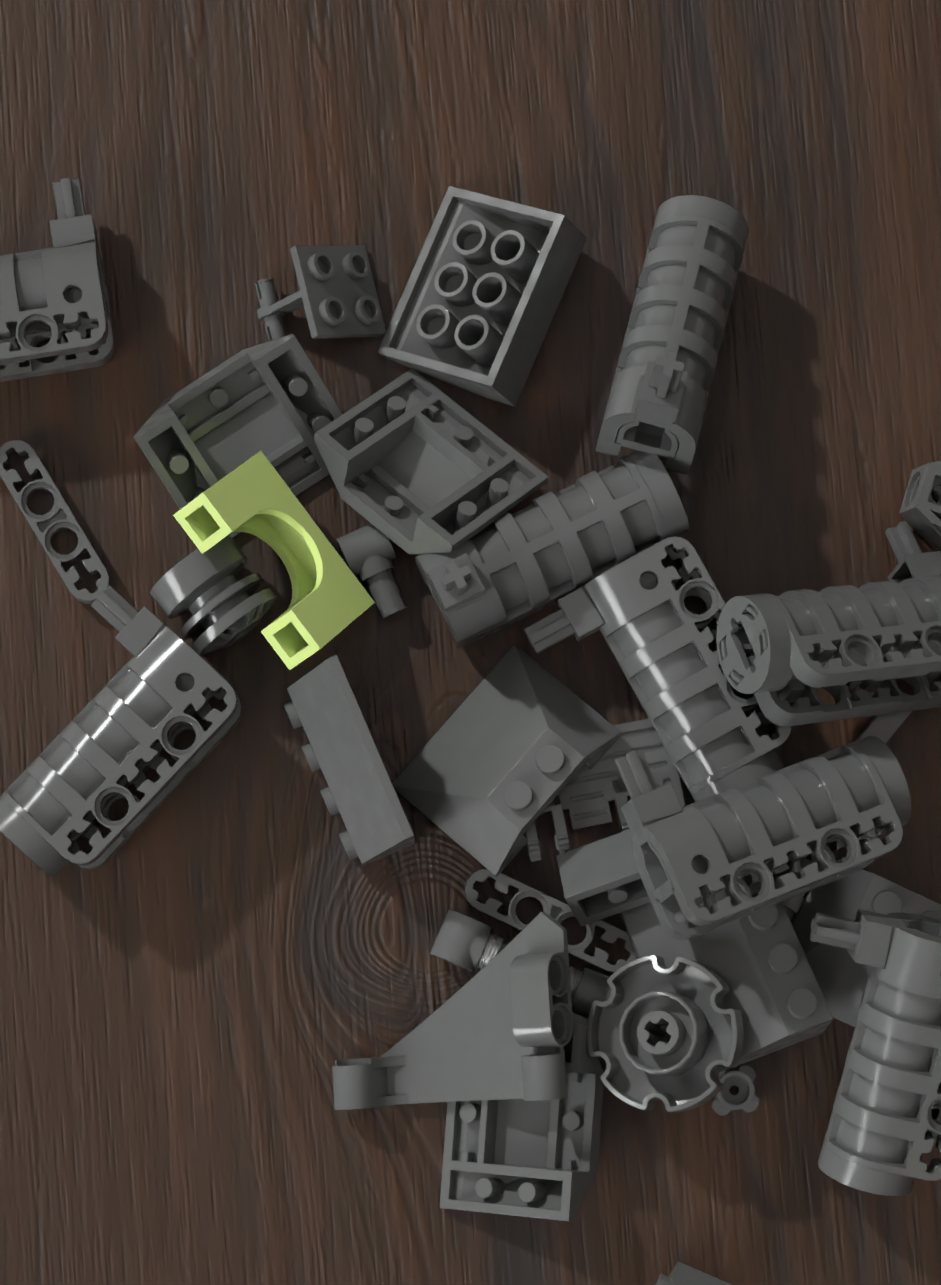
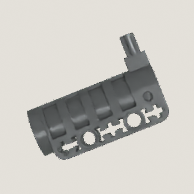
[0,178,115,382]
[595,195,749,475]
[415,450,689,649]
[716,521,941,726]
[524,537,791,802]
[0,585,243,879]
[615,735,911,940]
[810,909,941,1196]

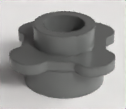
[712,1065,759,1116]

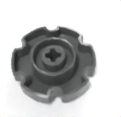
[587,955,744,1112]

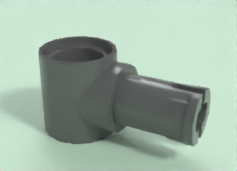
[336,524,408,619]

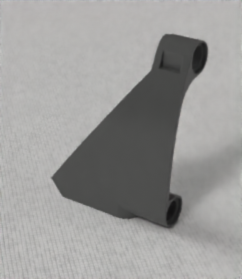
[332,912,573,1110]

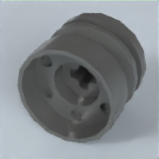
[149,535,278,658]

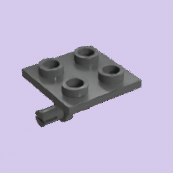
[254,245,386,341]

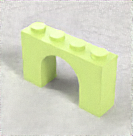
[173,451,375,670]

